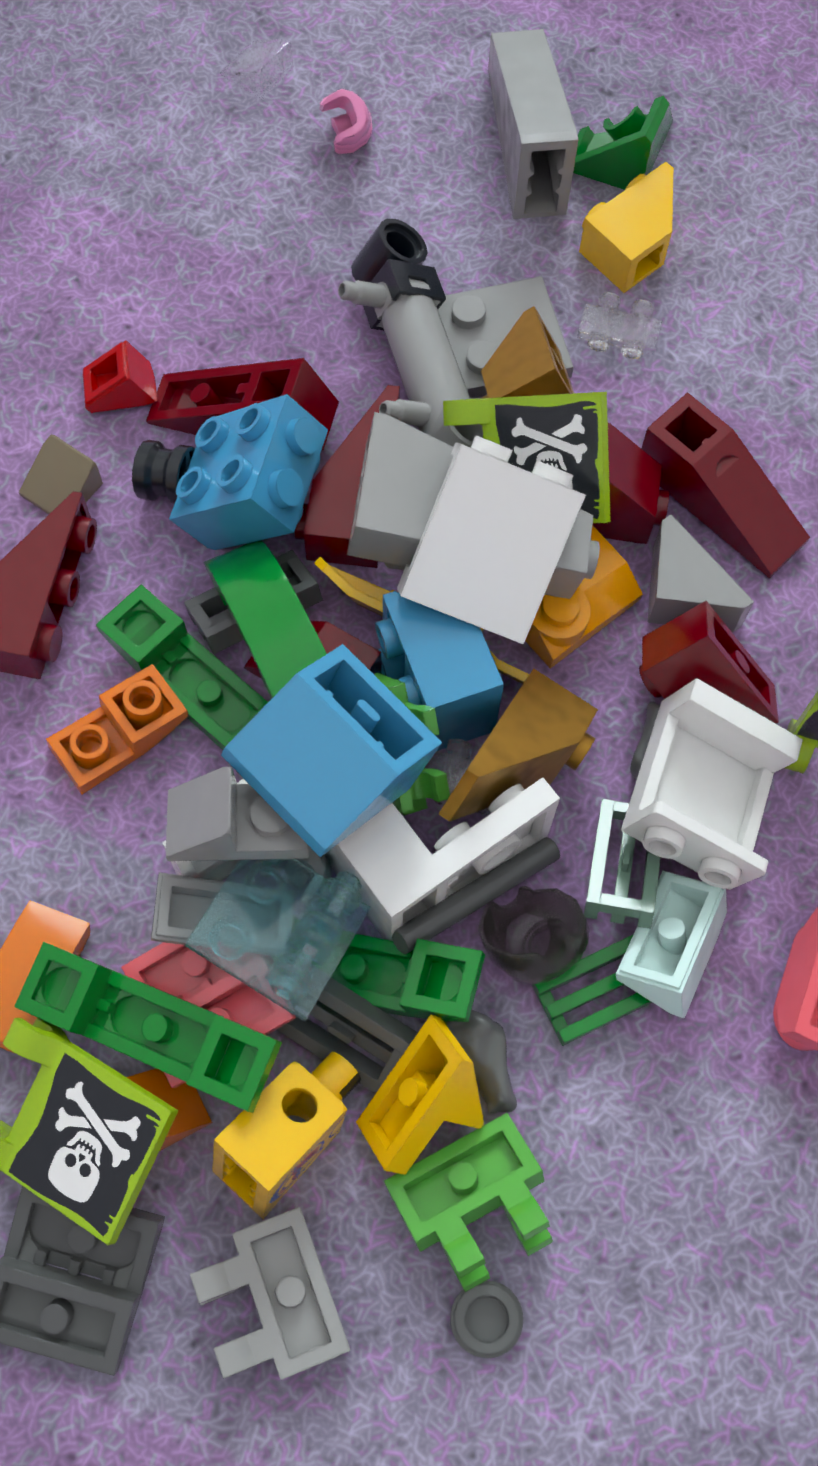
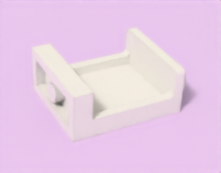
[397,435,586,644]
[621,678,803,890]

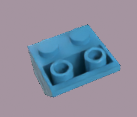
[375,591,504,751]
[221,644,442,857]

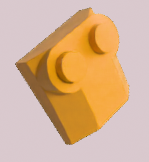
[525,525,643,669]

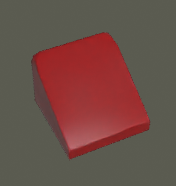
[83,340,157,413]

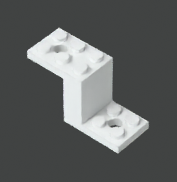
[162,777,560,941]

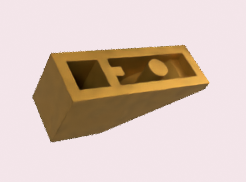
[439,668,598,822]

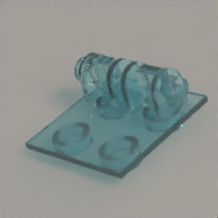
[184,859,371,1022]

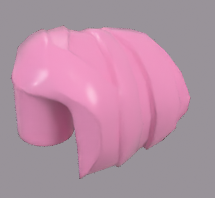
[320,89,372,154]

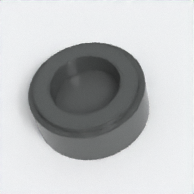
[450,1280,523,1358]

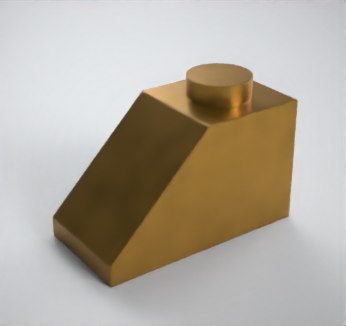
[481,306,574,398]

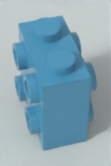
[169,394,328,550]

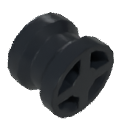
[132,440,195,504]

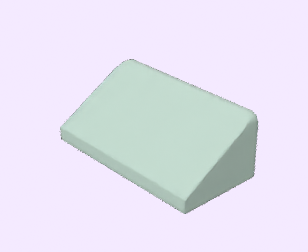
[616,871,727,1018]

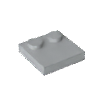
[438,276,574,398]

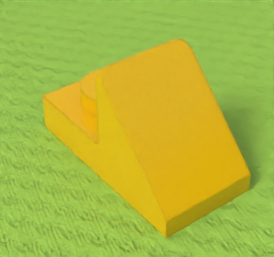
[356,1014,484,1175]

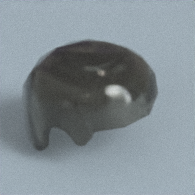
[477,886,590,984]

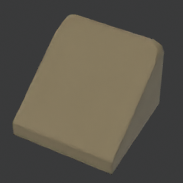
[19,434,103,514]

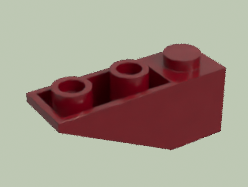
[641,392,810,579]
[0,491,97,680]

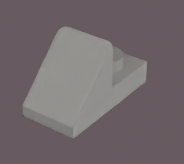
[166,767,309,861]

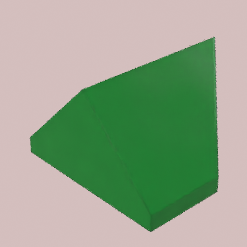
[573,95,673,190]

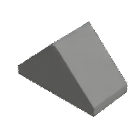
[647,515,754,633]

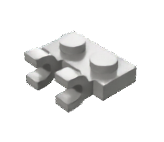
[190,1207,351,1380]

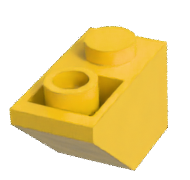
[579,162,674,293]

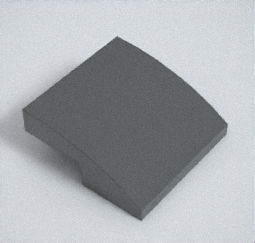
[0,1186,165,1376]

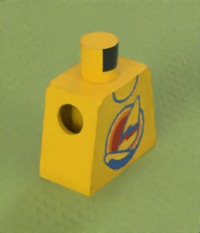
[212,1051,361,1219]

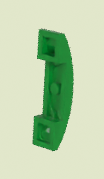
[204,540,327,699]
[96,584,271,750]
[271,915,485,1022]
[14,942,282,1113]

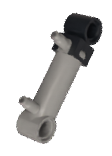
[338,218,483,448]

